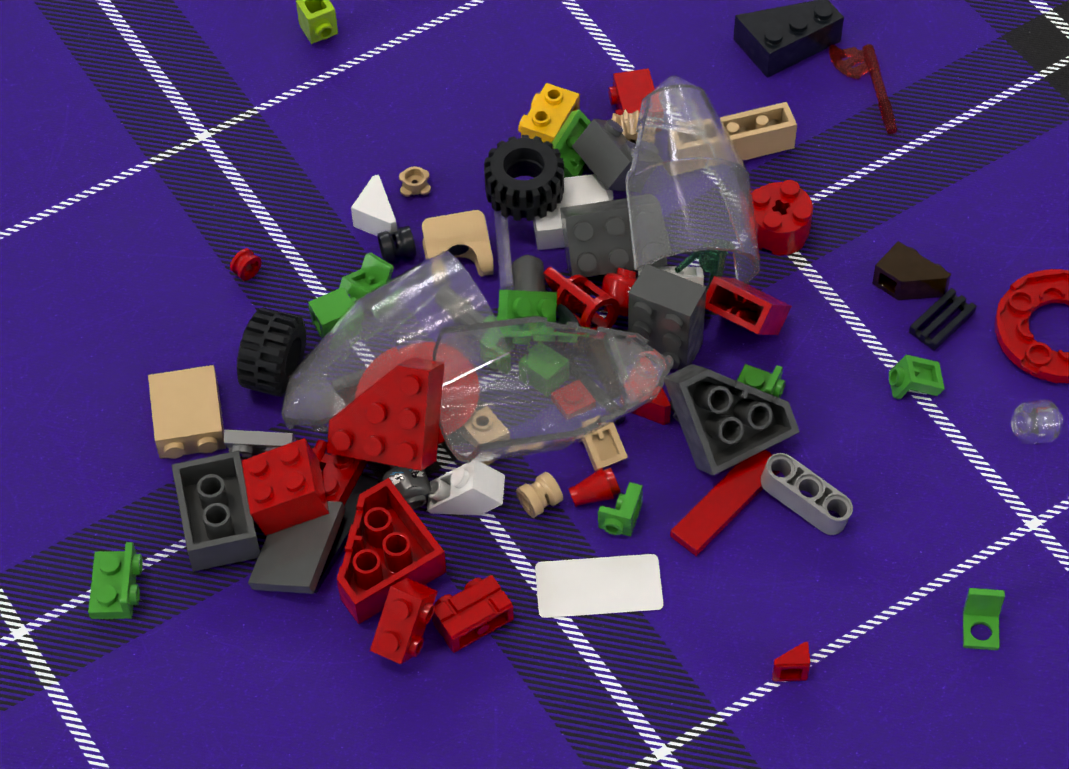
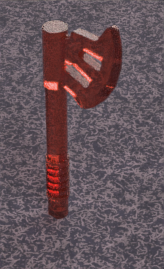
[829,44,898,134]

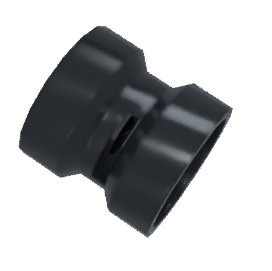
[377,226,417,263]

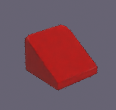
[772,642,810,682]

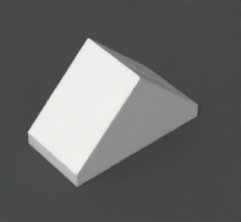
[351,174,397,242]

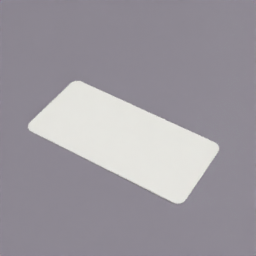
[535,554,663,618]

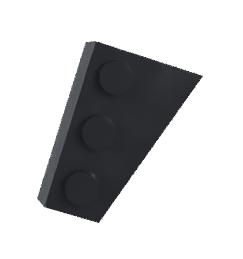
[733,0,844,78]

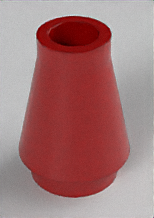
[568,468,621,507]

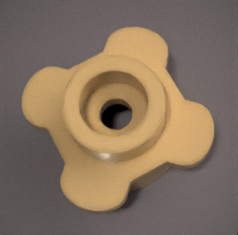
[399,166,431,197]

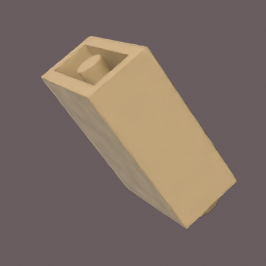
[148,365,226,459]

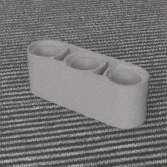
[761,453,853,535]

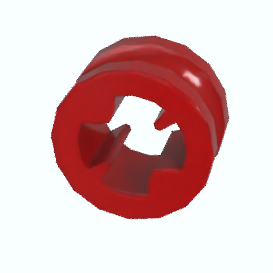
[230,248,262,281]

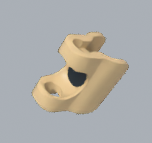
[422,210,494,285]

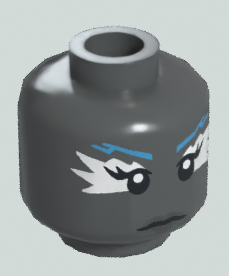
[382,465,432,510]

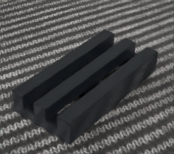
[909,288,977,351]

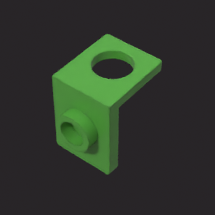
[963,588,1005,650]

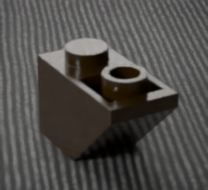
[872,241,951,300]

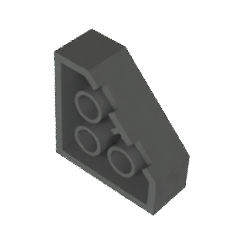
[663,364,800,475]

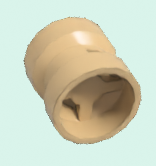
[516,472,563,518]

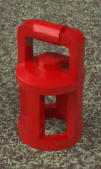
[543,267,620,335]

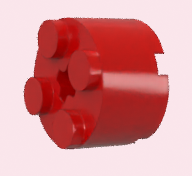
[747,180,813,256]

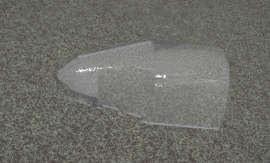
[625,75,760,284]
[281,251,509,432]
[433,316,674,464]

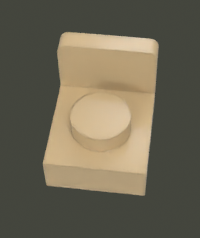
[577,419,628,471]

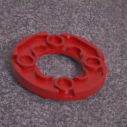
[995,269,1069,383]

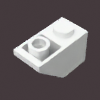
[427,459,505,516]

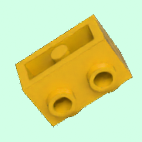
[518,83,580,143]

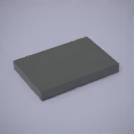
[248,501,346,594]

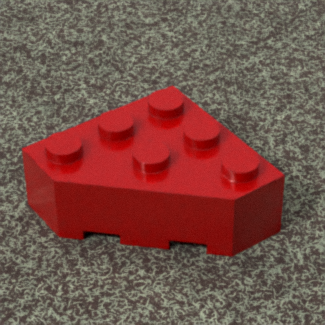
[327,357,445,471]
[337,478,447,624]

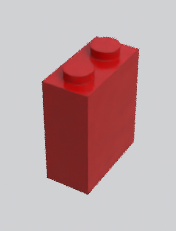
[705,276,792,335]

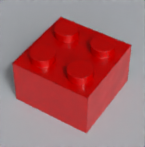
[241,438,329,536]

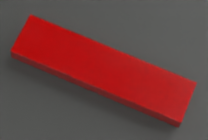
[670,449,779,556]

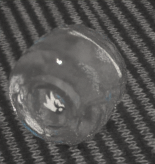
[1011,399,1063,445]

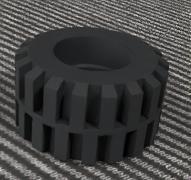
[484,135,564,221]
[237,307,306,397]

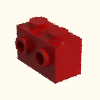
[370,578,438,664]

